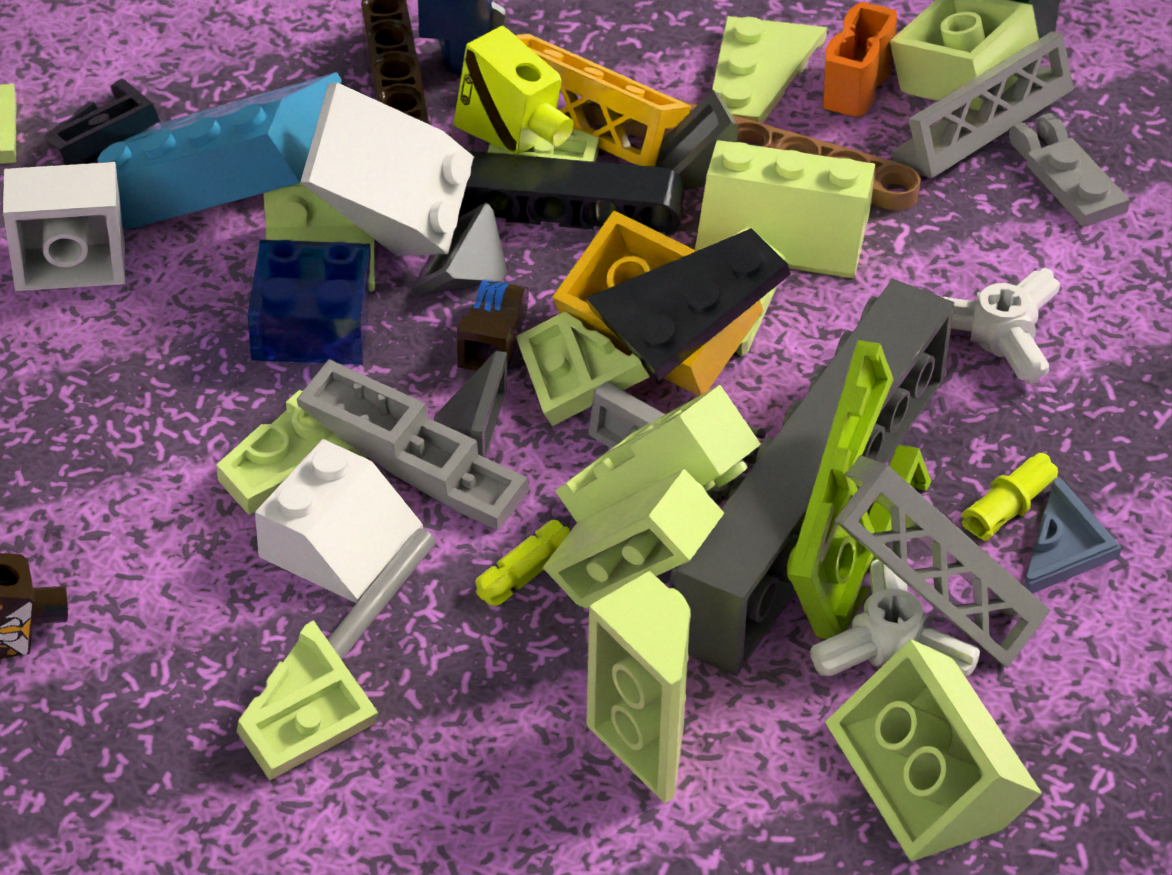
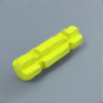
[475,520,570,607]

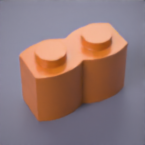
[822,1,897,118]

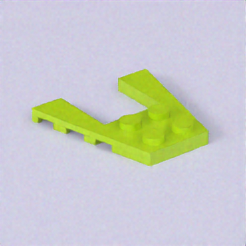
[787,340,931,639]

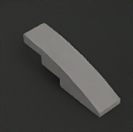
[297,359,529,530]

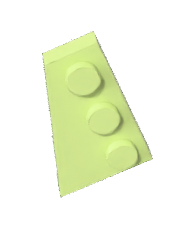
[712,16,827,124]
[216,390,367,515]

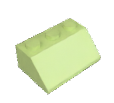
[695,140,875,279]
[587,571,691,803]
[825,639,1042,861]

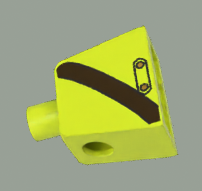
[453,26,574,154]

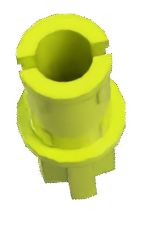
[961,453,1058,541]

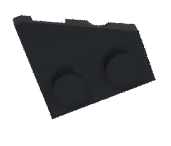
[44,78,161,165]

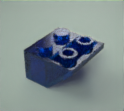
[247,239,371,365]

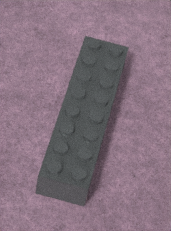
[670,278,954,676]

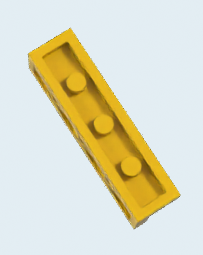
[515,34,691,167]

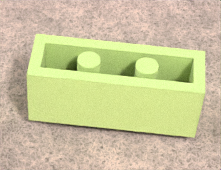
[543,469,724,608]

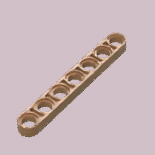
[581,96,921,211]

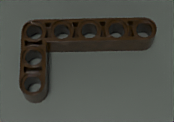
[361,0,430,125]

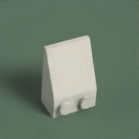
[300,83,474,256]

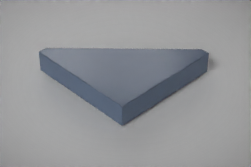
[1024,477,1122,593]

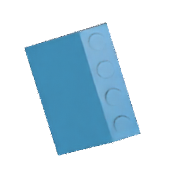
[98,72,342,229]

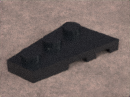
[586,228,791,381]

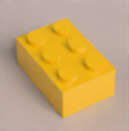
[552,211,763,396]

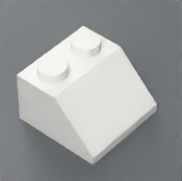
[255,439,423,603]

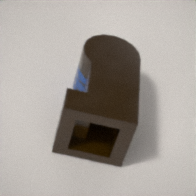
[457,279,529,372]

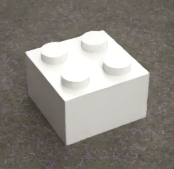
[3,162,125,291]

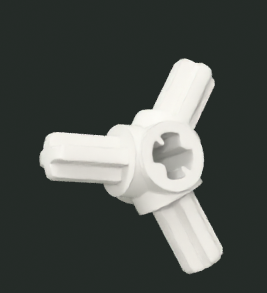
[940,268,1060,385]
[810,560,980,677]

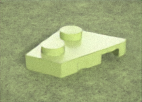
[516,311,650,426]
[237,621,378,781]

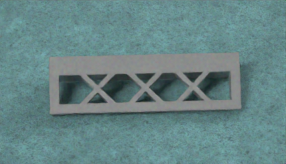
[891,31,1074,178]
[835,455,1051,668]

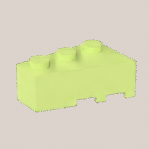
[555,385,761,522]

